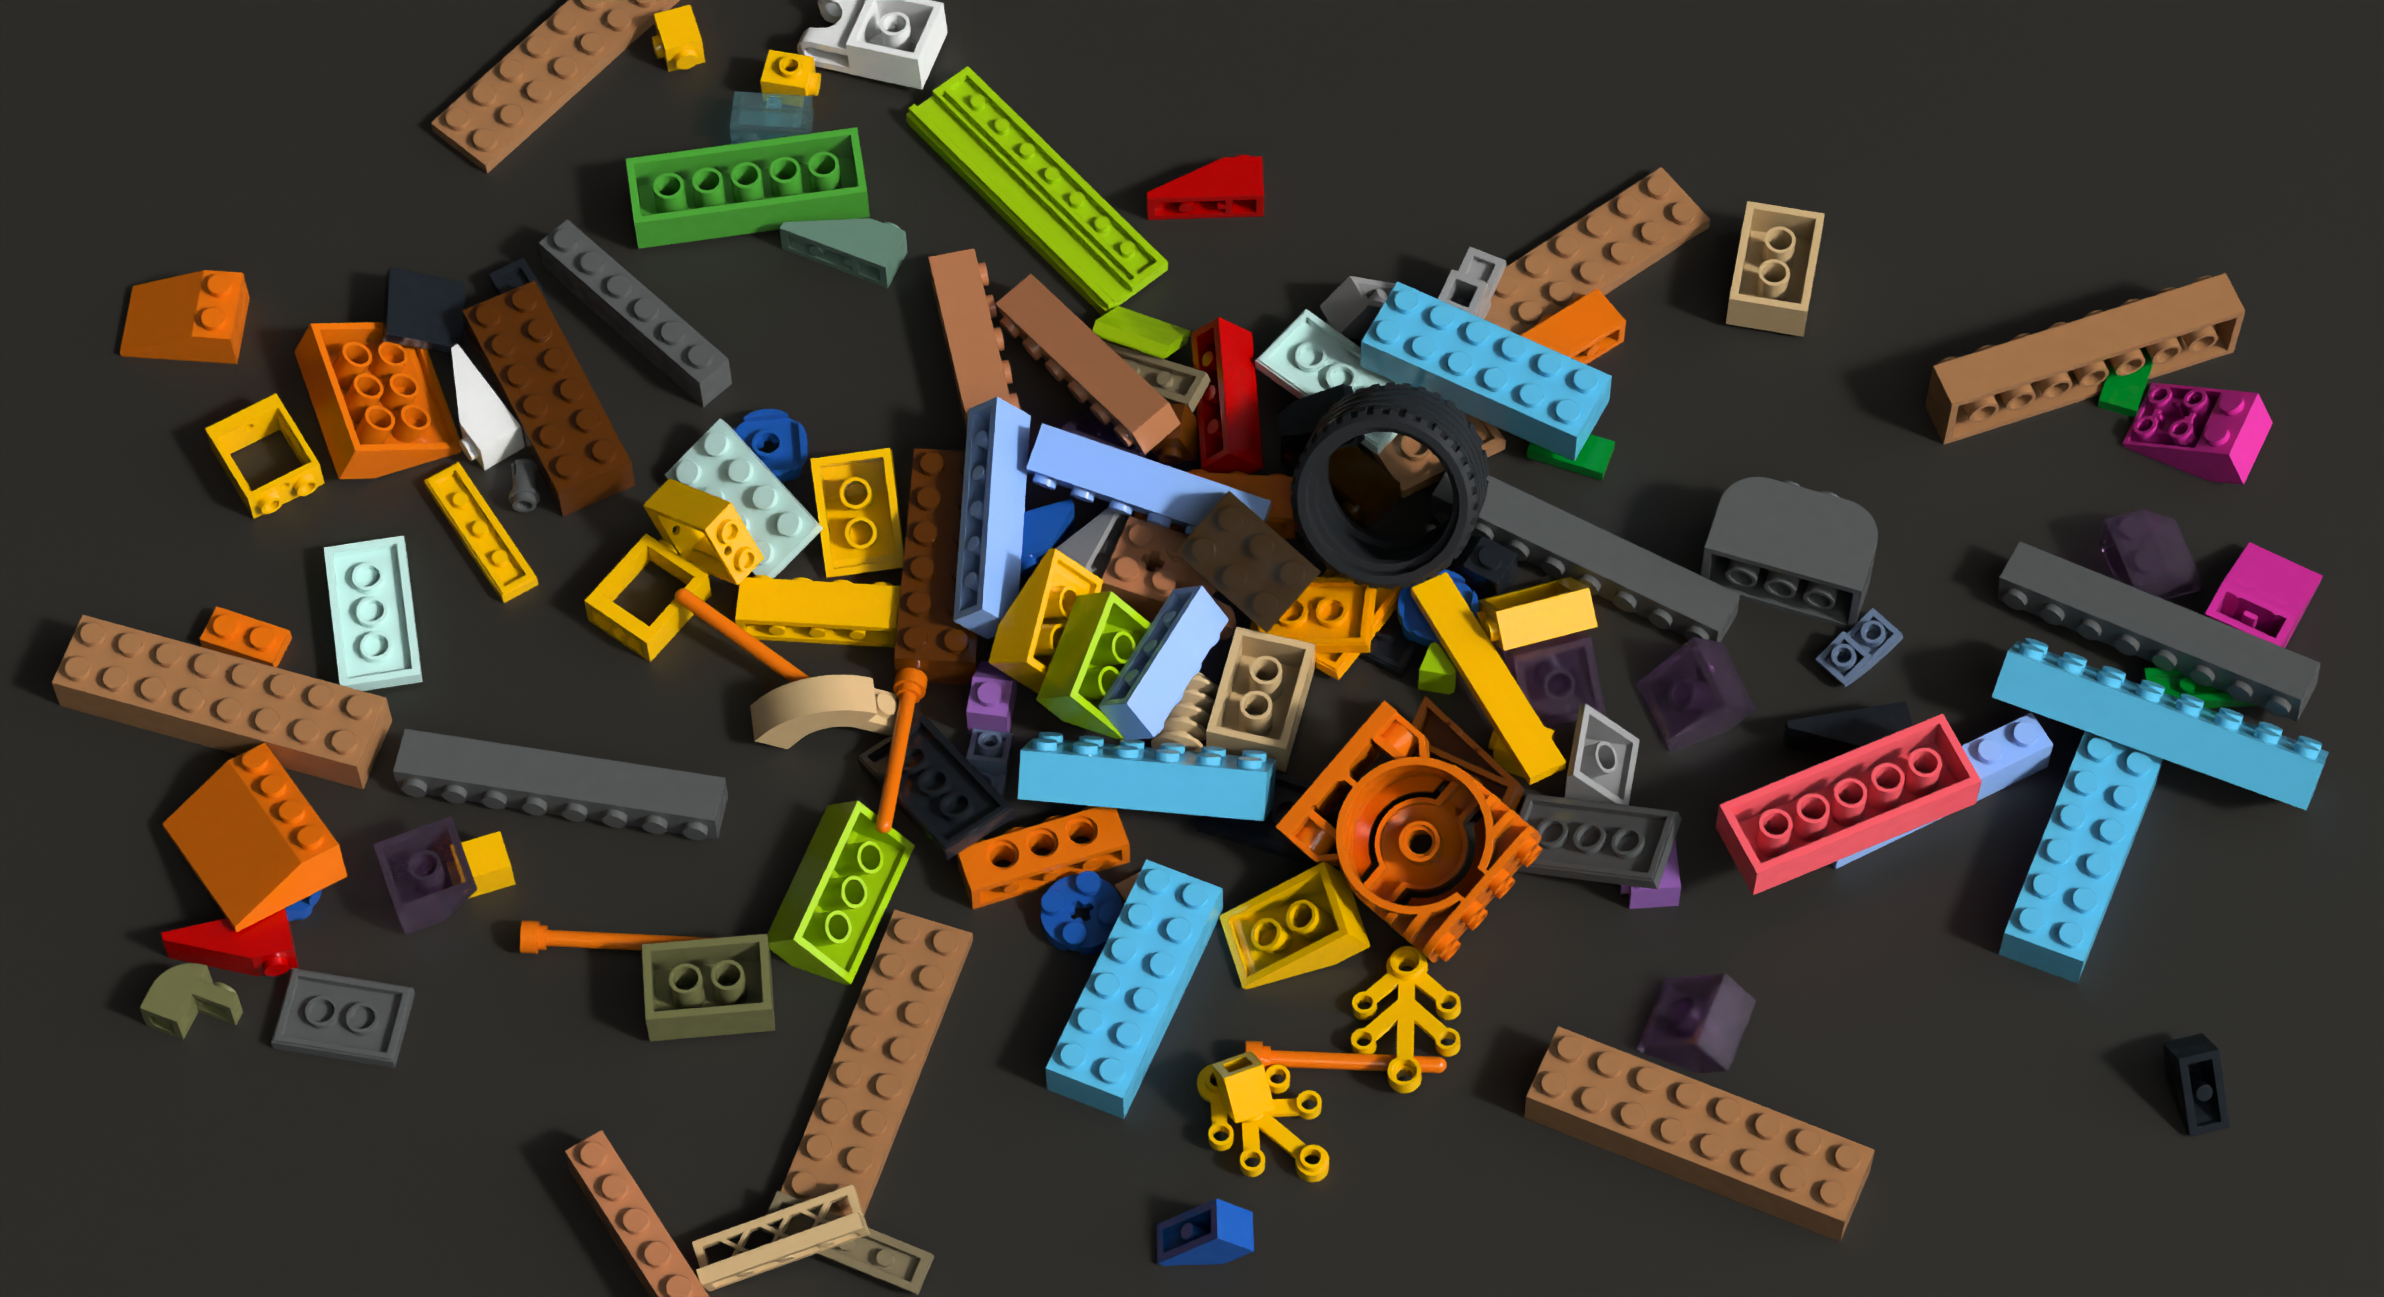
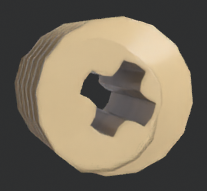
[1151,672,1219,752]

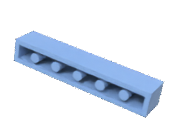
[953,397,1031,639]
[1026,423,1272,535]
[1832,712,2053,869]

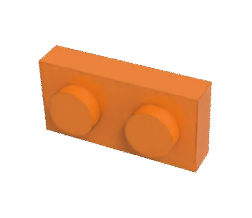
[200,606,292,668]

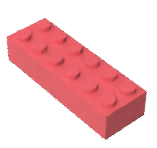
[1716,714,1982,895]

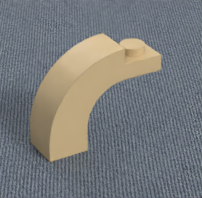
[750,675,898,749]

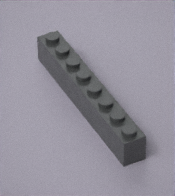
[1430,472,1740,651]
[1997,541,2321,721]
[393,729,728,840]

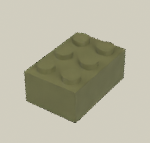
[642,934,775,1041]

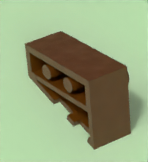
[1411,696,1525,815]

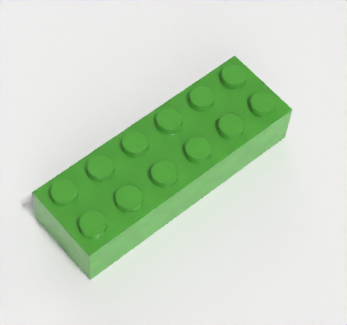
[625,127,870,249]

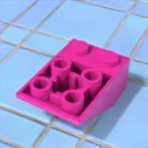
[2122,382,2273,485]
[2205,542,2323,648]

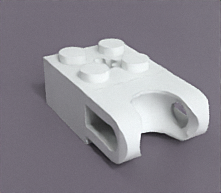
[797,0,948,90]

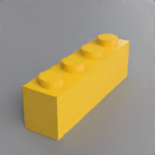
[735,575,901,648]

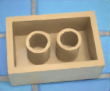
[1726,201,1825,337]
[1206,627,1316,772]

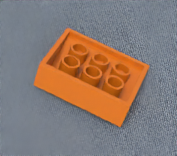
[294,322,462,479]
[162,743,347,932]

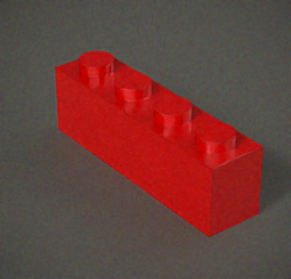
[1191,317,1264,475]

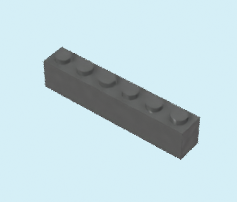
[539,219,732,408]

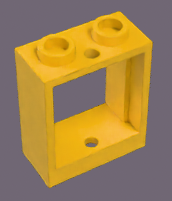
[205,393,325,519]
[643,478,764,585]
[584,533,712,662]
[1476,577,1598,651]

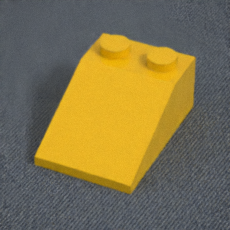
[810,448,904,578]
[989,549,1103,693]
[1219,862,1371,990]

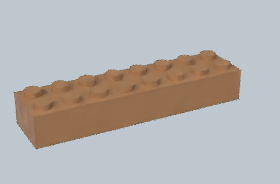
[1925,273,2245,445]
[52,615,392,790]
[1524,1026,1875,1242]

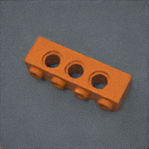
[957,806,1130,909]

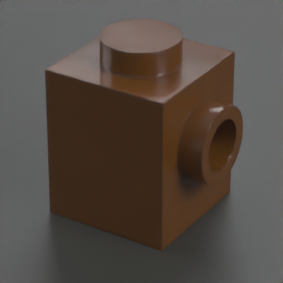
[1150,403,1200,465]

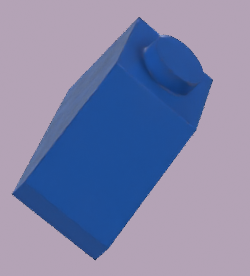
[1020,498,1075,578]
[1156,1199,1254,1266]

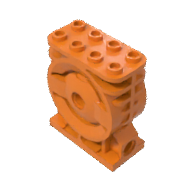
[1276,700,1543,963]

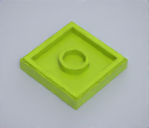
[1093,306,1190,359]

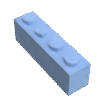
[1098,585,1229,740]

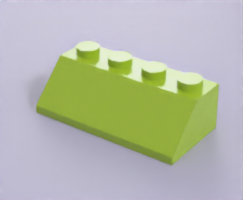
[767,800,915,985]

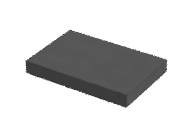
[271,968,415,1068]

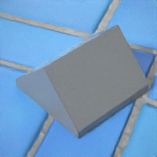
[1565,703,1640,805]

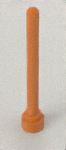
[675,588,811,683]
[875,668,928,833]
[520,920,711,954]
[1245,1041,1447,1073]

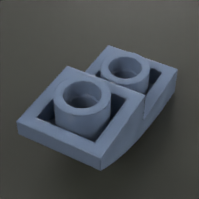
[1815,608,1903,687]
[966,728,1013,798]

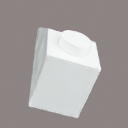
[451,344,525,470]

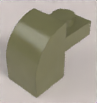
[140,963,243,1040]

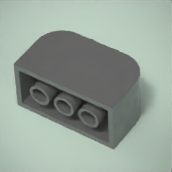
[1701,477,1878,630]

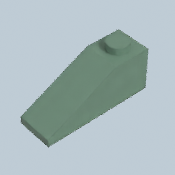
[780,218,908,289]

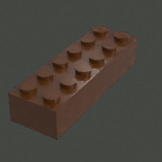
[463,280,636,517]
[894,448,982,686]

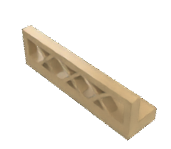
[692,1184,870,1292]

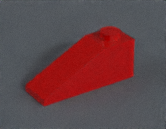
[1147,155,1264,220]
[161,908,299,976]

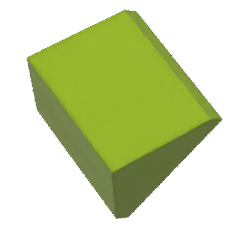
[1418,642,1456,695]

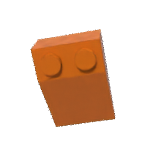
[120,270,250,364]

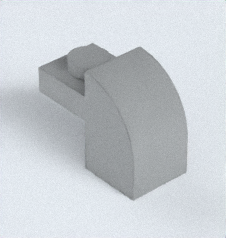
[1438,247,1506,319]

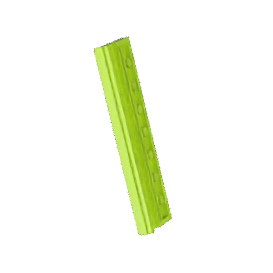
[906,66,1168,316]

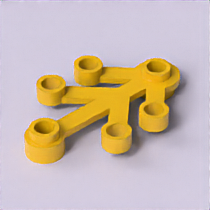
[1351,946,1461,1094]
[1197,1064,1329,1182]

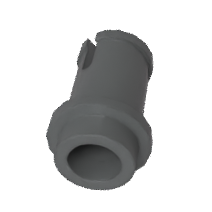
[508,459,540,512]

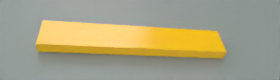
[1411,572,1566,785]

